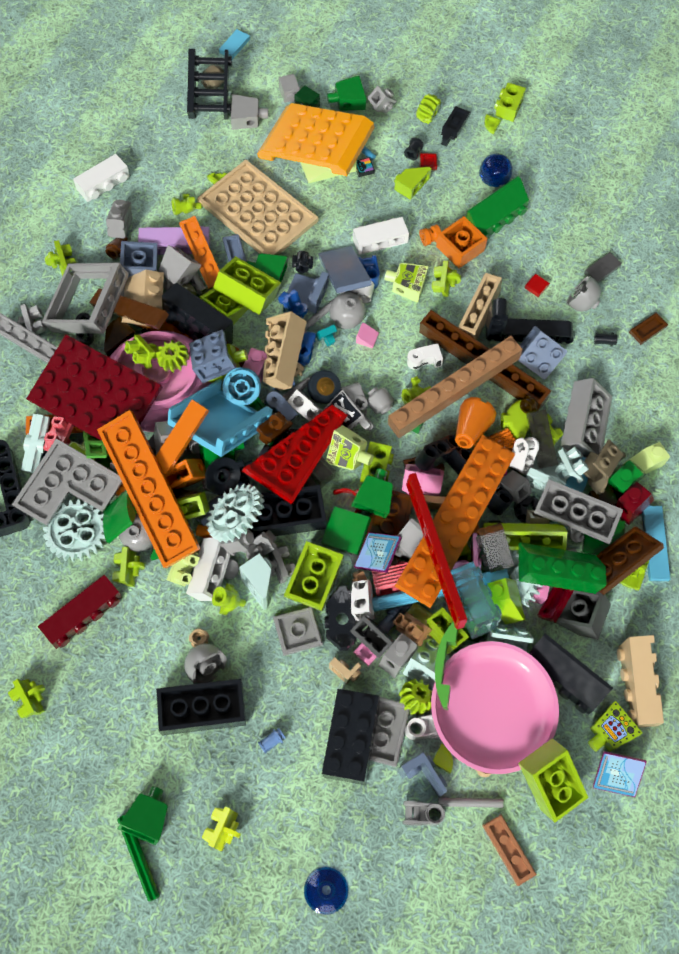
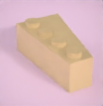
[263,312,307,391]
[617,635,664,728]

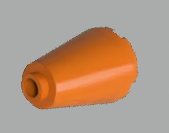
[455,397,497,448]

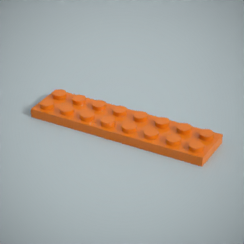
[97,410,201,568]

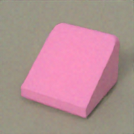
[356,322,379,348]

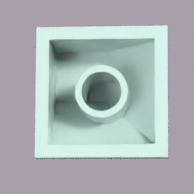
[239,553,272,610]

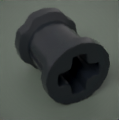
[404,138,424,161]

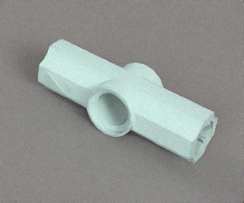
[21,414,51,473]

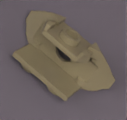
[583,439,626,495]

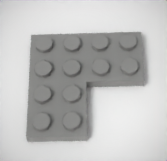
[12,439,122,526]

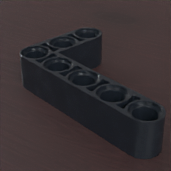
[485,298,574,344]
[415,434,513,515]
[0,440,31,537]

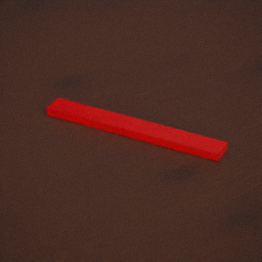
[406,473,467,629]

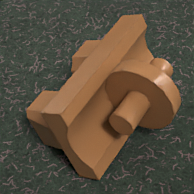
[394,612,432,647]

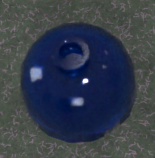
[479,153,513,187]

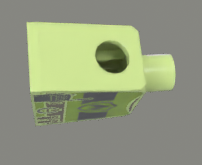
[384,263,428,302]
[325,425,374,470]

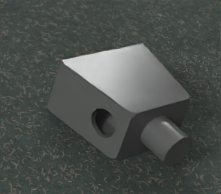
[350,616,395,658]

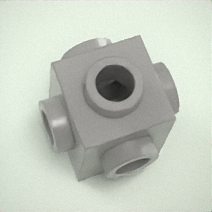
[367,86,397,114]

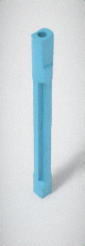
[372,568,509,612]

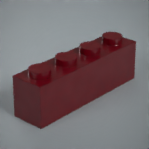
[37,574,122,649]

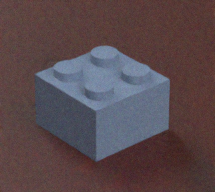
[120,241,158,277]

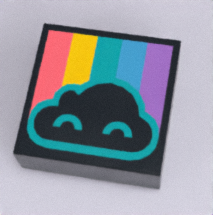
[356,157,375,177]

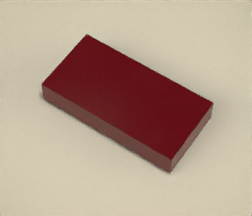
[537,587,574,623]

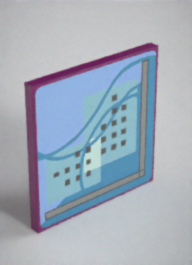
[354,532,401,573]
[593,751,647,797]

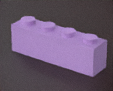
[138,226,210,255]

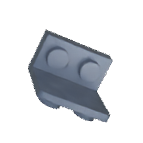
[287,271,329,313]
[518,326,567,380]
[189,330,236,383]
[398,752,447,797]

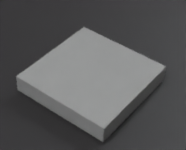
[273,607,323,656]

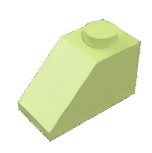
[622,442,670,474]

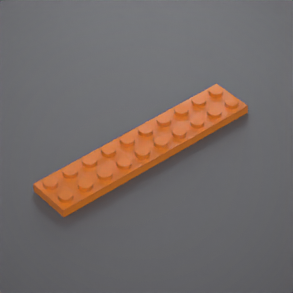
[394,434,515,608]

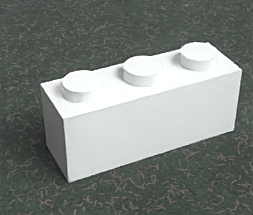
[73,154,130,202]
[352,217,409,255]
[186,538,231,601]

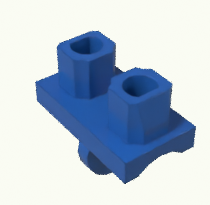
[278,289,308,318]

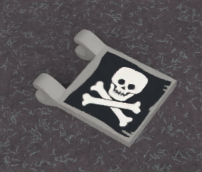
[322,390,374,431]

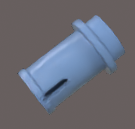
[258,728,286,754]

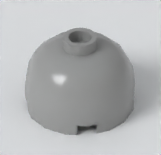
[566,276,601,312]
[329,292,366,329]
[119,513,153,552]
[184,643,227,684]

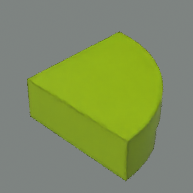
[484,114,501,134]
[207,172,227,184]
[433,744,453,774]

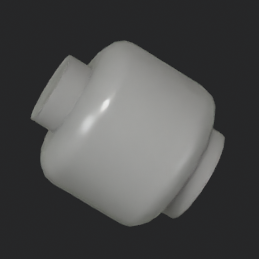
[367,387,394,415]

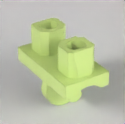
[166,552,199,586]

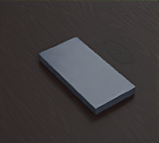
[318,246,372,293]

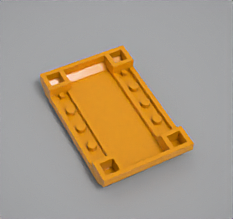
[257,103,375,176]

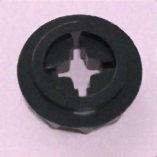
[514,495,539,524]

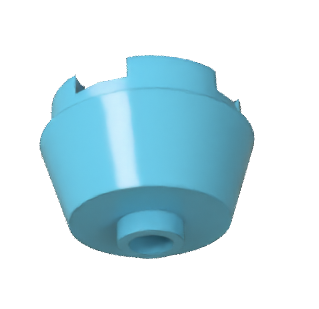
[223,367,261,405]

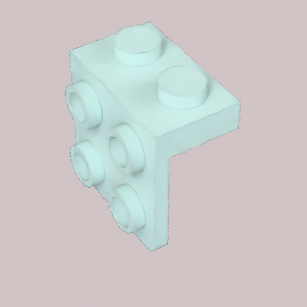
[485,623,534,652]

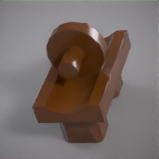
[256,411,293,445]

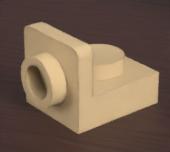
[329,657,361,684]

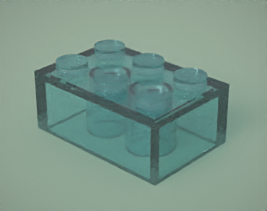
[451,562,502,639]

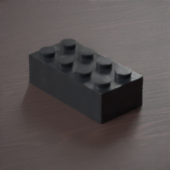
[162,282,233,345]
[248,485,326,538]
[156,679,246,736]
[322,689,380,785]

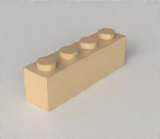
[458,273,502,340]

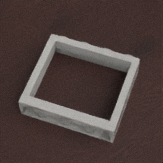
[42,263,129,334]

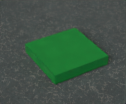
[321,506,371,555]

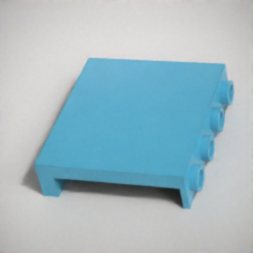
[167,379,273,457]

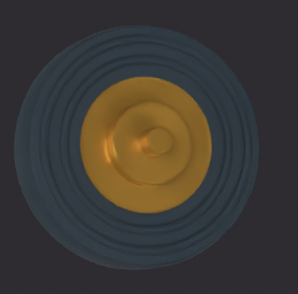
[307,370,341,404]

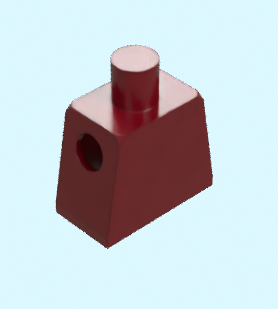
[616,482,654,526]

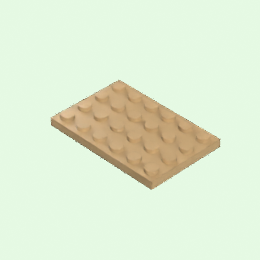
[197,159,318,255]

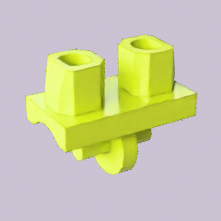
[202,807,241,852]

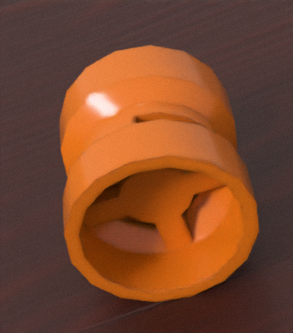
[419,224,441,246]

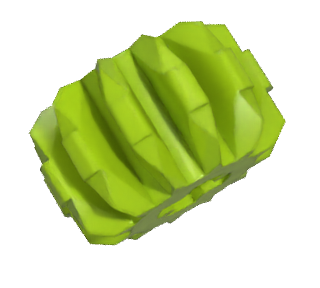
[416,93,441,124]
[156,340,189,373]
[398,678,432,716]

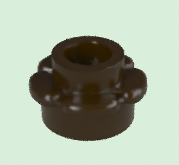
[520,396,537,414]

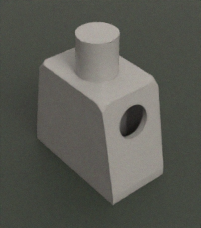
[231,94,268,130]
[159,245,201,290]
[379,633,418,679]

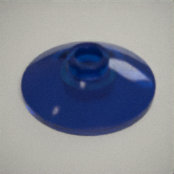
[304,867,348,915]

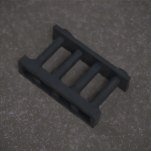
[187,49,232,120]

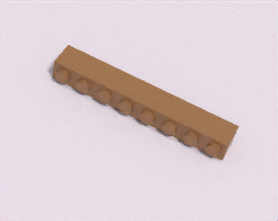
[388,336,523,438]

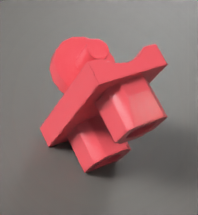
[43,417,74,451]

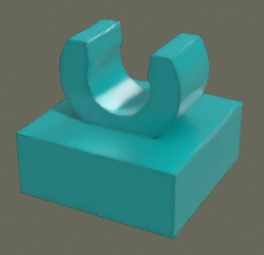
[316,325,337,347]

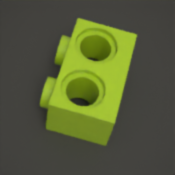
[494,82,526,122]
[360,441,394,483]

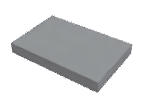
[370,696,410,767]

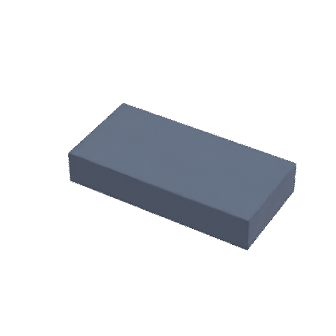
[222,234,246,262]

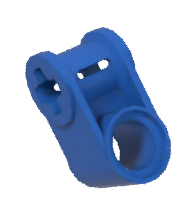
[358,255,380,289]
[298,331,316,366]

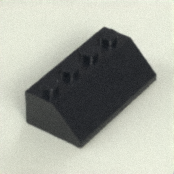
[529,633,613,715]

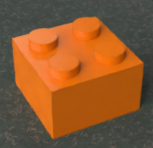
[436,216,488,269]

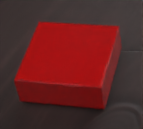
[420,153,437,170]
[525,274,550,298]

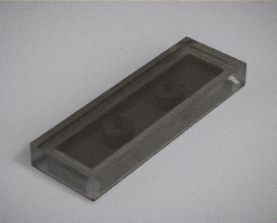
[526,409,558,469]

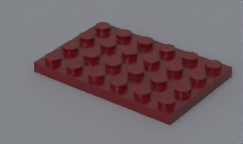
[26,335,163,440]

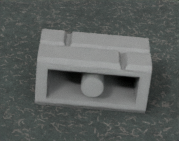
[106,199,133,238]

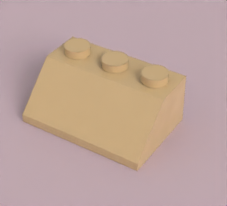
[122,270,164,326]

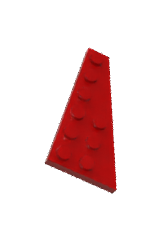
[242,405,347,504]

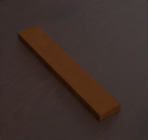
[89,288,169,330]

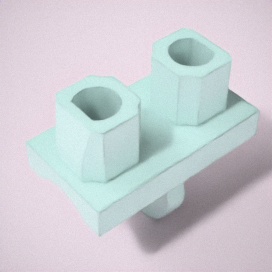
[555,447,589,483]

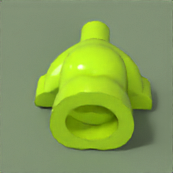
[171,193,202,215]
[401,376,431,404]
[212,583,246,615]

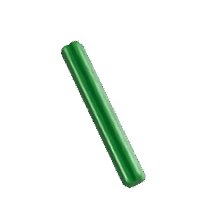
[117,815,160,902]

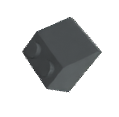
[556,590,611,640]

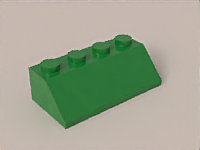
[466,176,529,240]
[518,542,607,594]

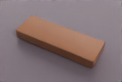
[482,815,537,886]

